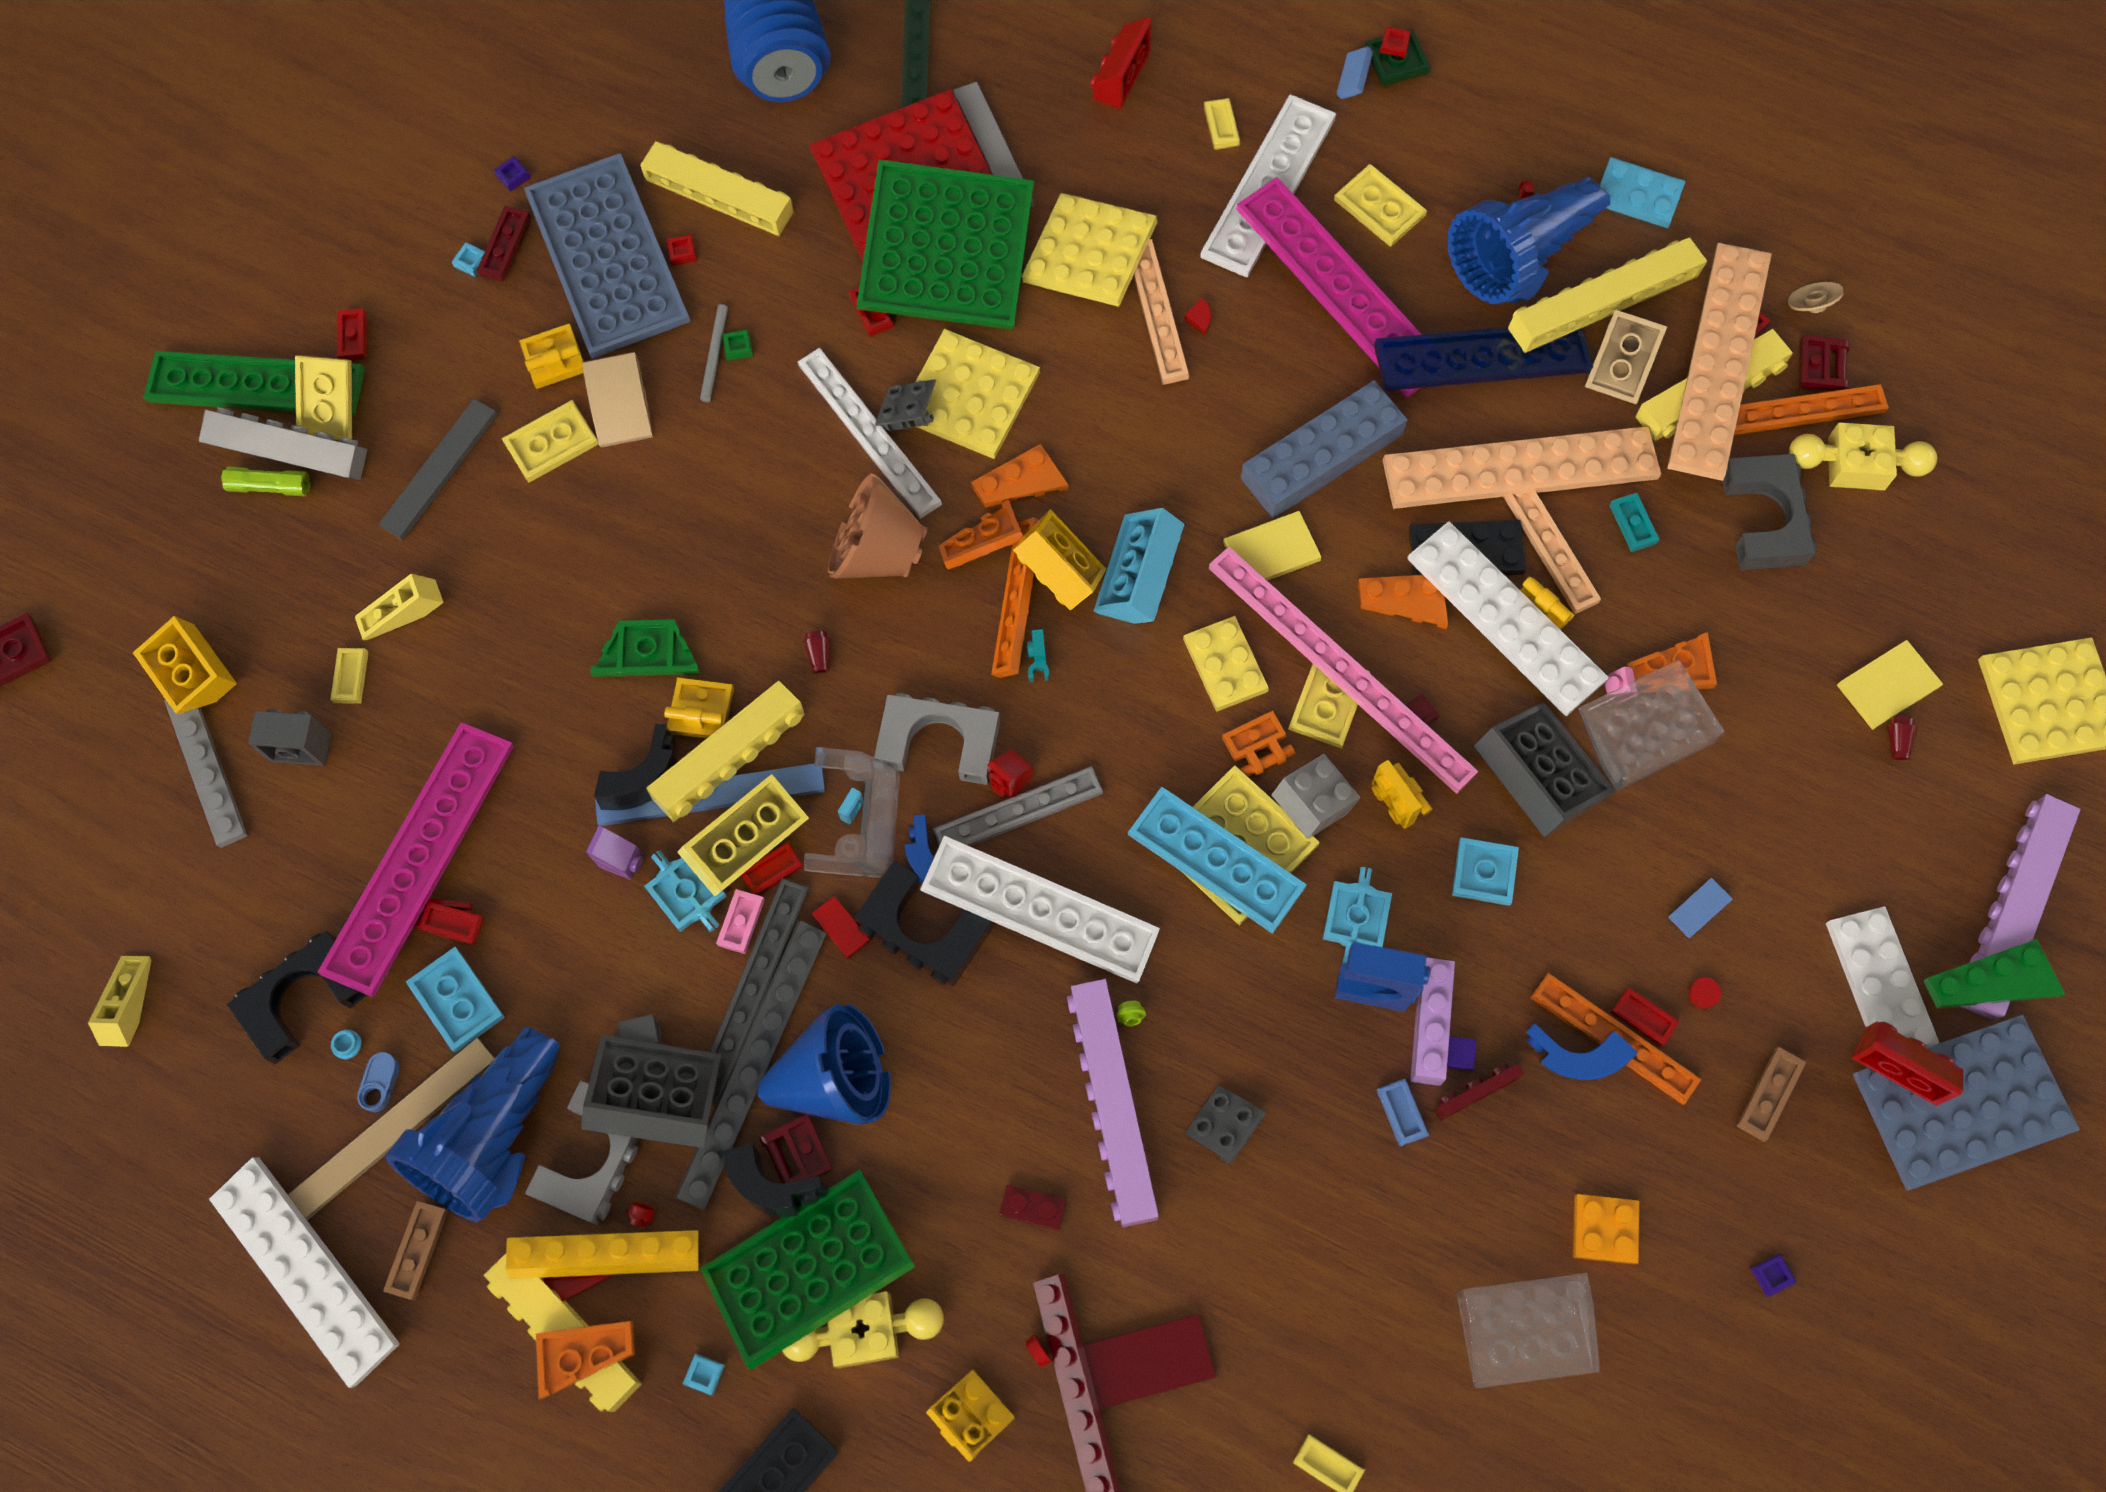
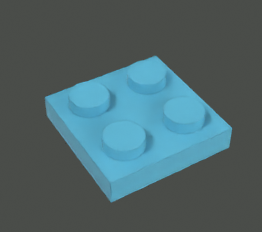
[1452,837,1519,906]

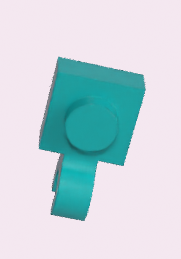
[1027,629,1049,682]

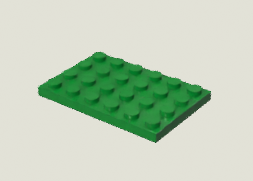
[700,1170,915,1371]

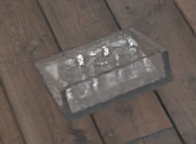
[1579,660,1725,791]
[1457,1273,1600,1389]

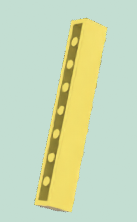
[1508,237,1707,353]

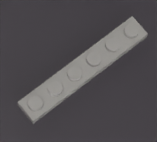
[164,700,248,848]

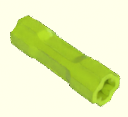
[221,467,311,496]

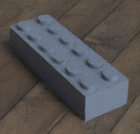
[1241,380,1407,519]

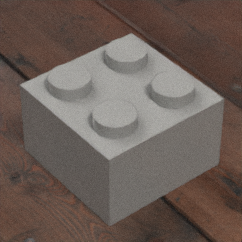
[1272,754,1361,839]

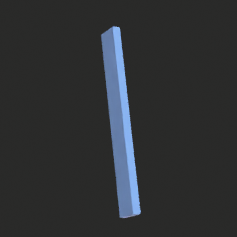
[595,763,825,826]

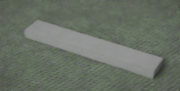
[953,82,1034,207]
[933,766,1103,846]

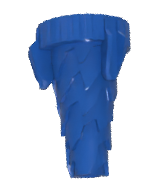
[1448,176,1611,304]
[385,1026,560,1222]

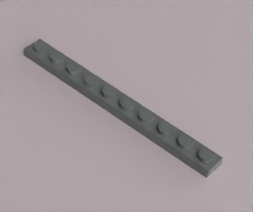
[675,921,827,1210]

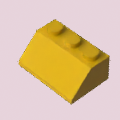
[1013,509,1107,610]
[133,616,237,715]

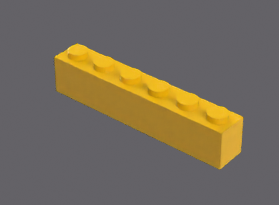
[505,1230,699,1279]

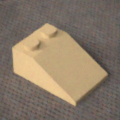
[1585,310,1667,405]

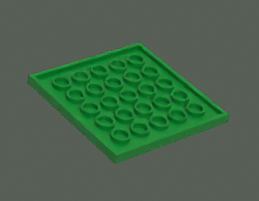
[857,160,1034,330]

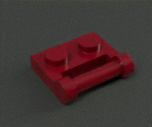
[1799,335,1850,391]
[759,1114,833,1184]

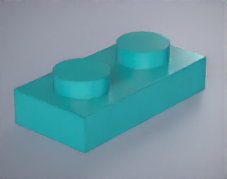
[1609,493,1660,553]

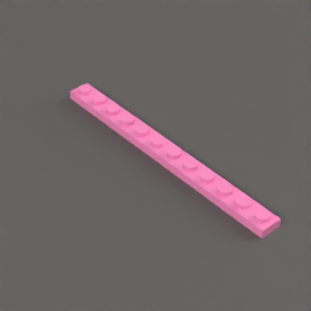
[1209,547,1478,794]

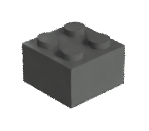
[248,709,331,766]

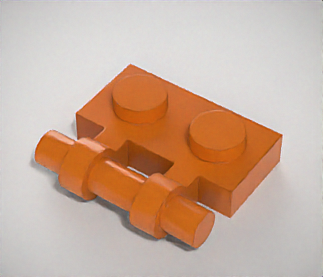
[1222,711,1295,777]

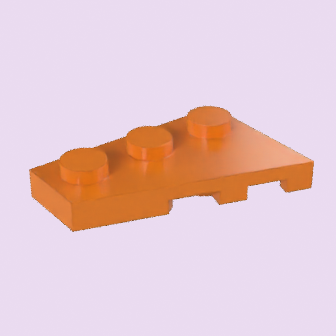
[971,444,1069,508]
[939,499,1023,570]
[1358,575,1448,629]
[1626,632,1717,693]
[536,1321,635,1399]

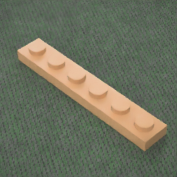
[1134,239,1189,385]
[1504,490,1601,615]

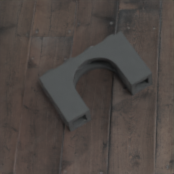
[1723,454,1817,570]

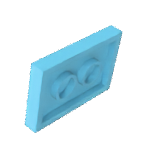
[1600,157,1685,228]
[406,947,505,1053]

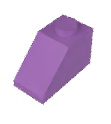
[586,826,643,880]

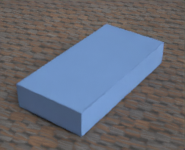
[1337,47,1373,99]
[1668,878,1733,939]
[1376,1078,1429,1147]

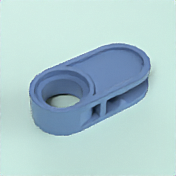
[357,1052,400,1112]

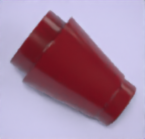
[803,631,831,674]
[1887,717,1918,760]

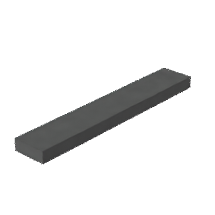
[379,399,498,540]

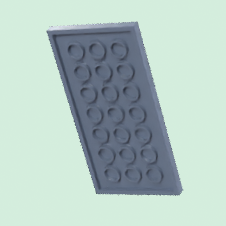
[524,153,691,359]

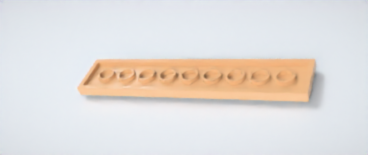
[1667,243,1772,481]
[1382,426,1661,509]

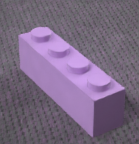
[1410,958,1455,1086]

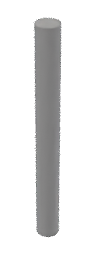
[700,304,728,402]

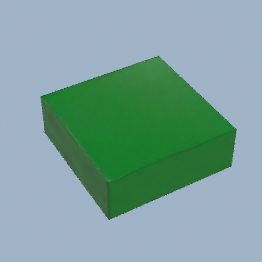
[722,329,753,361]

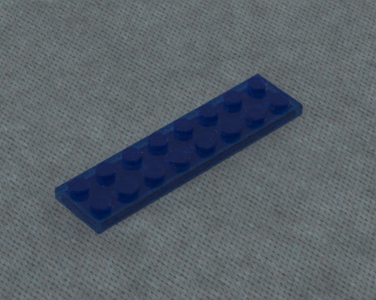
[1374,327,1593,391]

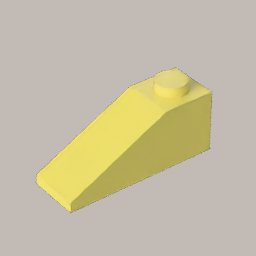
[355,574,444,641]
[88,956,152,1047]

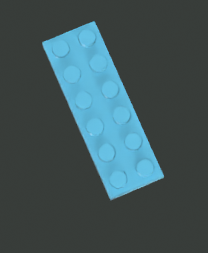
[1128,787,1307,934]

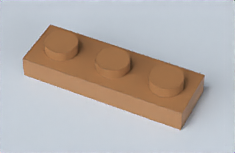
[1736,1047,1806,1142]
[383,1201,449,1301]

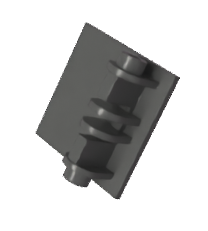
[875,379,936,432]
[1185,1085,1266,1164]

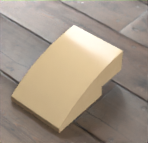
[582,352,653,448]

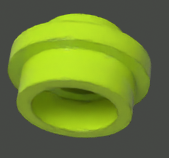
[1116,1000,1146,1026]

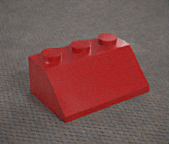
[1091,17,1152,109]
[1851,1021,1963,1106]

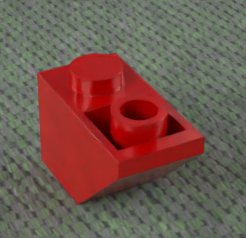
[987,749,1034,798]

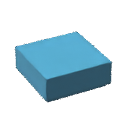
[452,242,485,277]
[838,787,864,825]
[683,1354,725,1396]

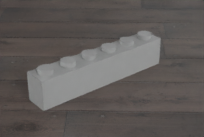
[199,407,367,480]

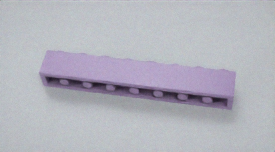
[1960,794,2080,1022]
[1066,979,1159,1228]

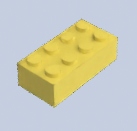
[677,774,809,896]

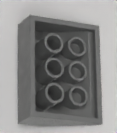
[1474,702,1615,837]
[581,1035,721,1148]

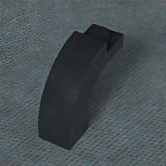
[594,724,678,810]
[723,1144,827,1217]

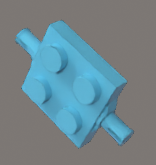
[644,850,727,932]
[1323,867,1392,964]

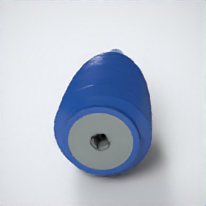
[724,0,831,102]

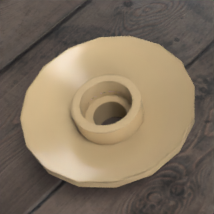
[1788,282,1844,313]

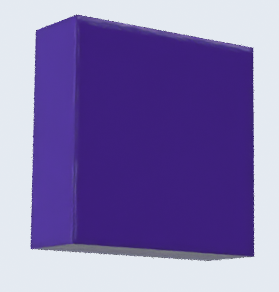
[494,156,531,192]
[1447,1036,1476,1071]
[1750,1254,1796,1297]

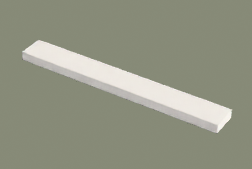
[798,348,942,519]

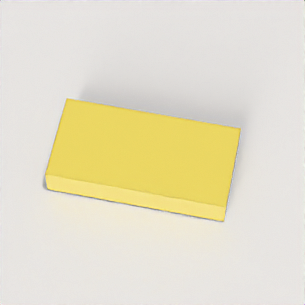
[1204,98,1240,150]
[330,648,368,704]
[1293,1434,1365,1492]

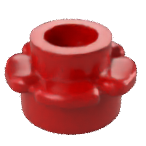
[625,1202,655,1227]

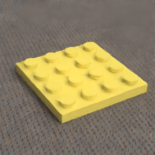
[1022,193,1157,307]
[916,329,1040,459]
[1978,638,2106,765]
[1182,766,1320,926]

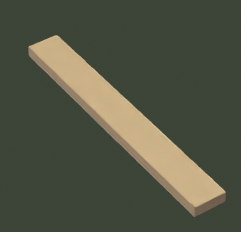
[288,1038,495,1220]

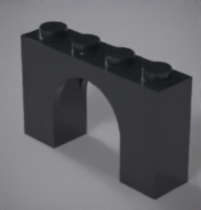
[854,861,993,986]
[227,931,368,1064]

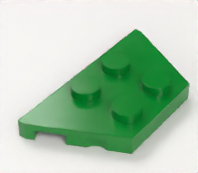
[590,619,700,677]

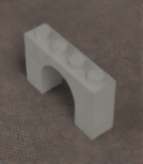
[874,693,1000,785]
[525,1081,639,1226]

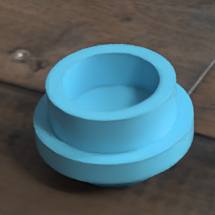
[331,1029,362,1060]

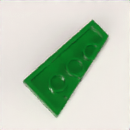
[1923,939,2066,1008]

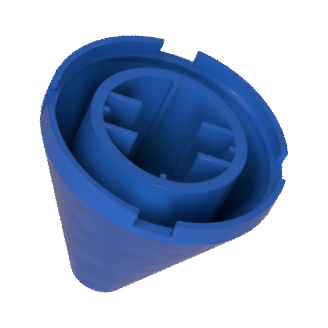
[757,1003,891,1125]

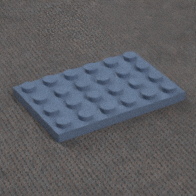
[1852,1015,2080,1191]

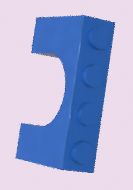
[1335,942,1430,1012]

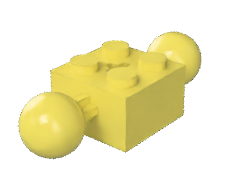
[1789,422,1937,490]
[782,1291,944,1368]

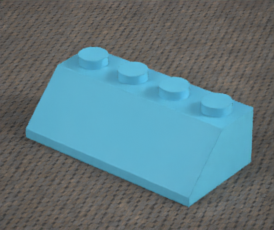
[1093,508,1184,624]

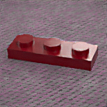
[477,206,531,282]
[1435,1063,1524,1121]

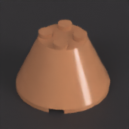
[828,473,928,579]

